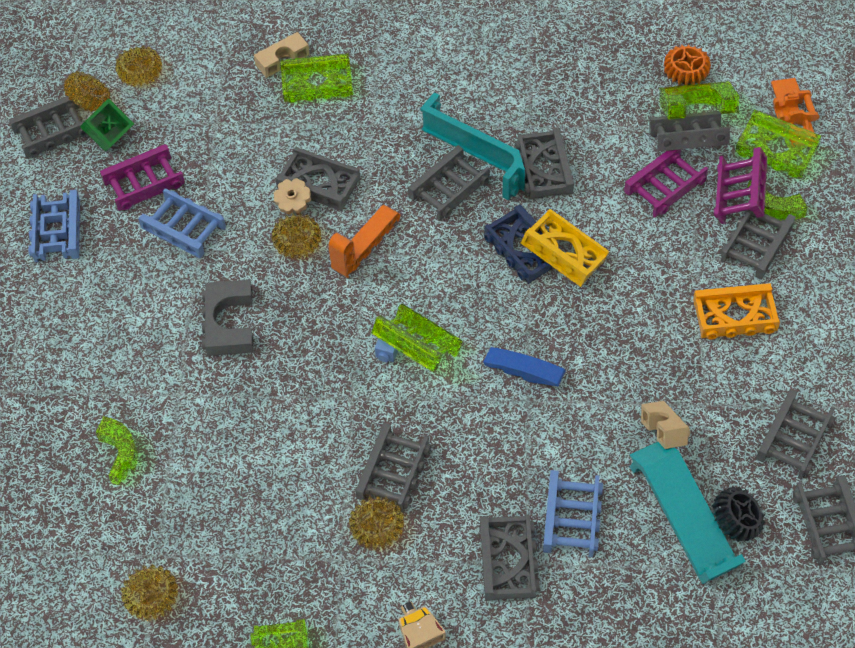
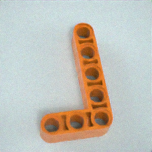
[328,205,400,278]

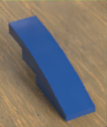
[483,347,566,387]

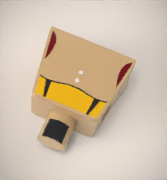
[399,602,446,648]

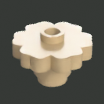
[274,178,311,214]

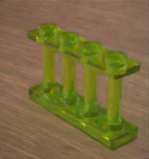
[371,303,463,372]

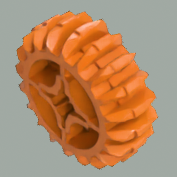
[663,44,711,86]

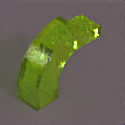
[747,180,808,221]
[95,416,138,485]

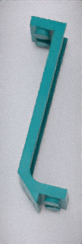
[420,92,525,201]
[629,442,746,584]

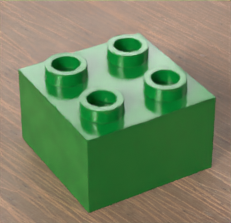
[80,98,134,151]

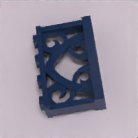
[483,204,564,284]

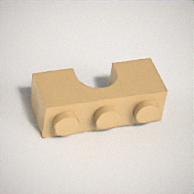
[254,32,310,78]
[641,401,690,449]

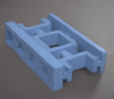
[28,189,80,262]

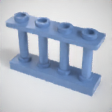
[138,189,226,259]
[543,470,603,557]

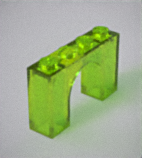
[659,81,739,120]

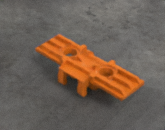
[771,78,819,148]

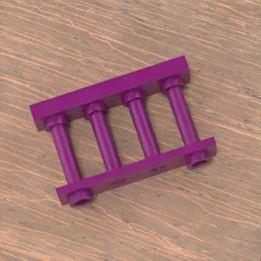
[100,144,185,211]
[714,147,767,224]
[624,149,708,217]

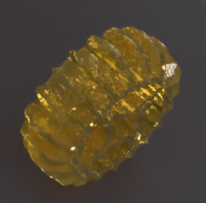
[115,45,162,88]
[63,71,111,112]
[271,212,321,260]
[349,495,405,550]
[121,564,178,621]

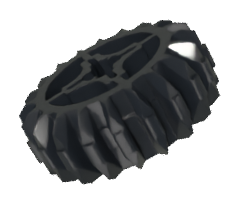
[712,486,766,542]

